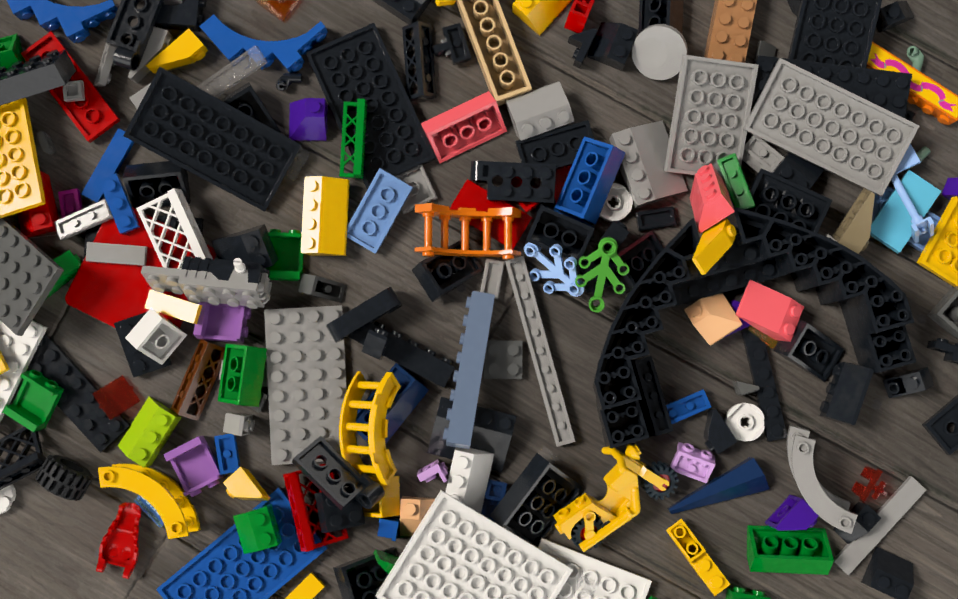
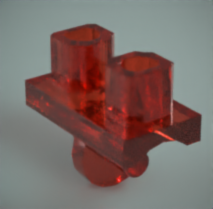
[851,466,888,503]

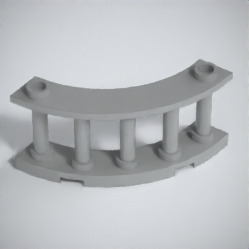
[787,424,858,534]

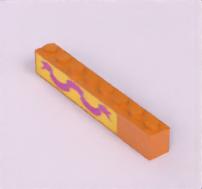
[866,41,958,126]

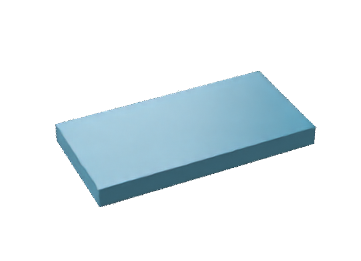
[870,170,941,254]

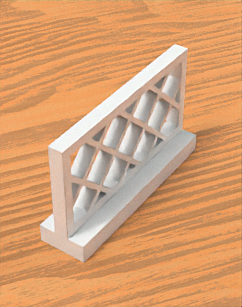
[136,188,213,269]

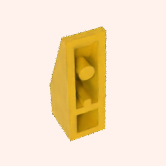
[146,29,208,74]
[692,218,736,275]

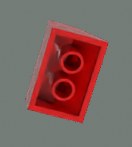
[17,171,59,238]

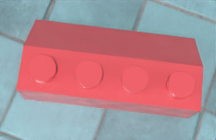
[421,91,507,164]
[690,163,735,233]

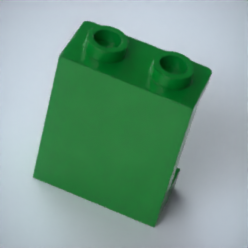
[264,229,304,281]
[3,370,64,432]

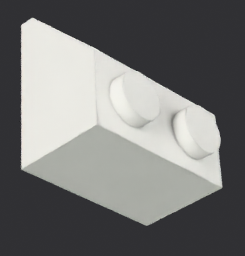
[125,308,187,365]

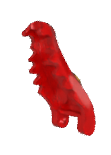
[96,502,142,579]

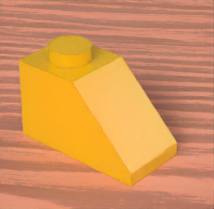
[223,466,270,501]

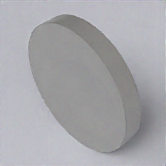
[632,24,688,80]

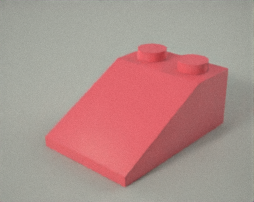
[735,280,804,342]

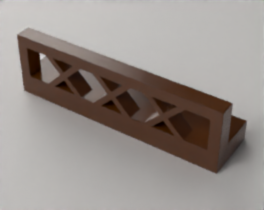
[170,339,225,421]

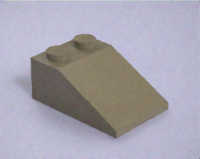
[832,188,875,254]

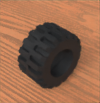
[35,455,94,501]

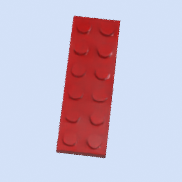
[21,31,121,143]

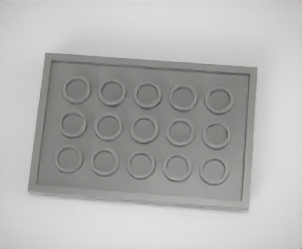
[664,55,759,178]

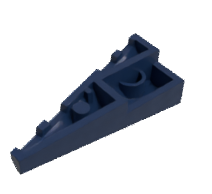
[667,457,770,514]

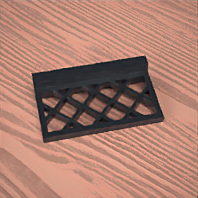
[0,427,46,490]

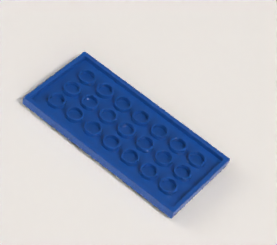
[156,487,329,599]

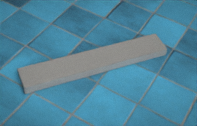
[834,476,926,575]

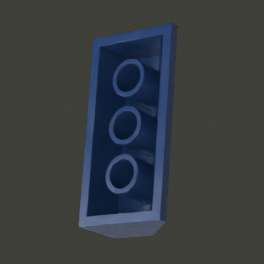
[356,363,429,445]

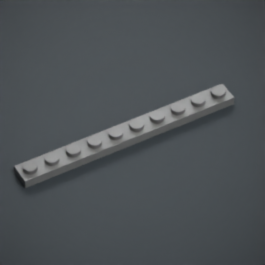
[505,256,575,447]

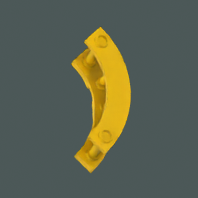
[339,371,401,485]
[98,463,201,539]

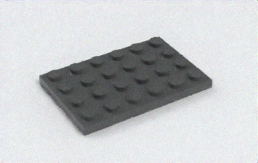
[0,217,64,336]

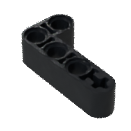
[326,287,402,343]

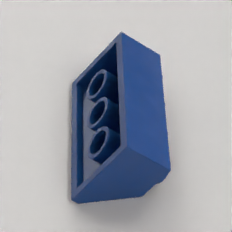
[555,137,625,224]

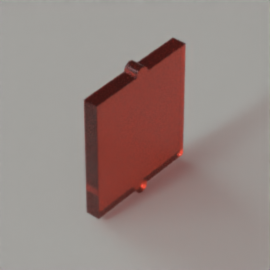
[92,375,140,420]

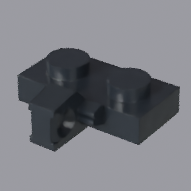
[433,23,471,65]

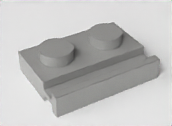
[742,135,785,173]

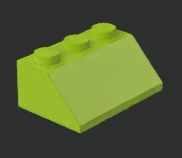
[118,396,182,468]

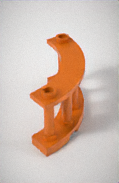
[415,203,521,260]

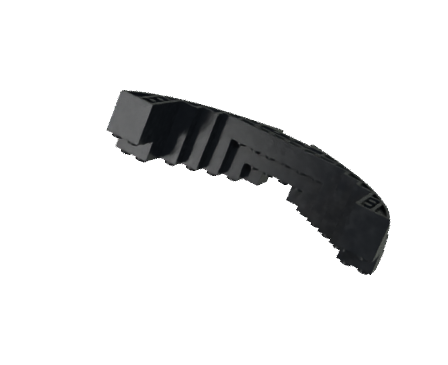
[593,207,916,448]

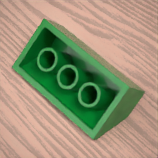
[747,525,834,575]

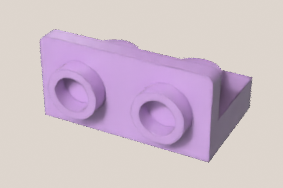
[670,442,716,483]
[417,459,449,483]

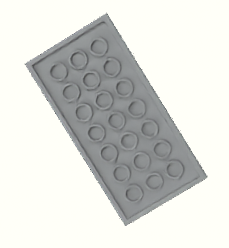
[743,58,919,196]
[264,305,347,465]

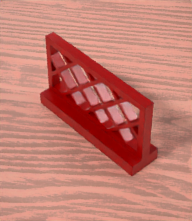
[283,463,349,552]

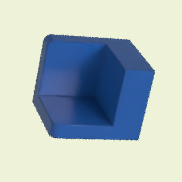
[377,517,400,541]

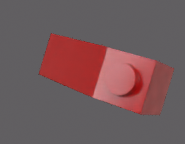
[564,0,595,33]

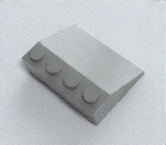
[609,120,688,209]

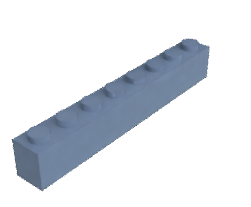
[443,291,495,449]

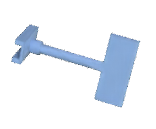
[891,143,934,243]

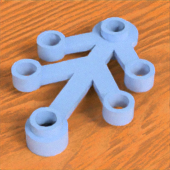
[524,242,585,297]

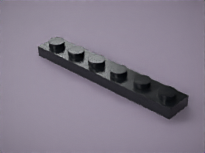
[741,326,787,442]

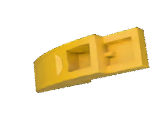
[666,518,731,596]

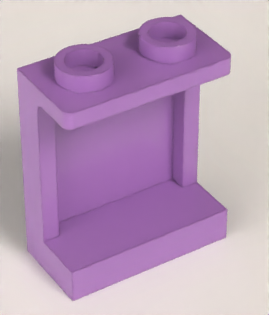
[193,302,251,343]
[163,436,224,498]

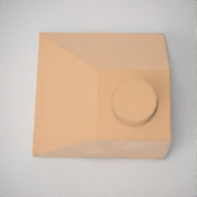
[684,293,743,346]
[400,496,435,536]

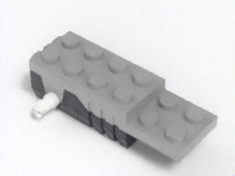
[141,256,272,309]

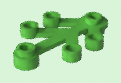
[575,237,629,313]

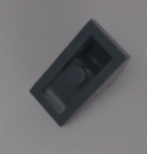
[568,28,598,68]

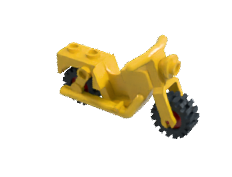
[553,443,679,552]

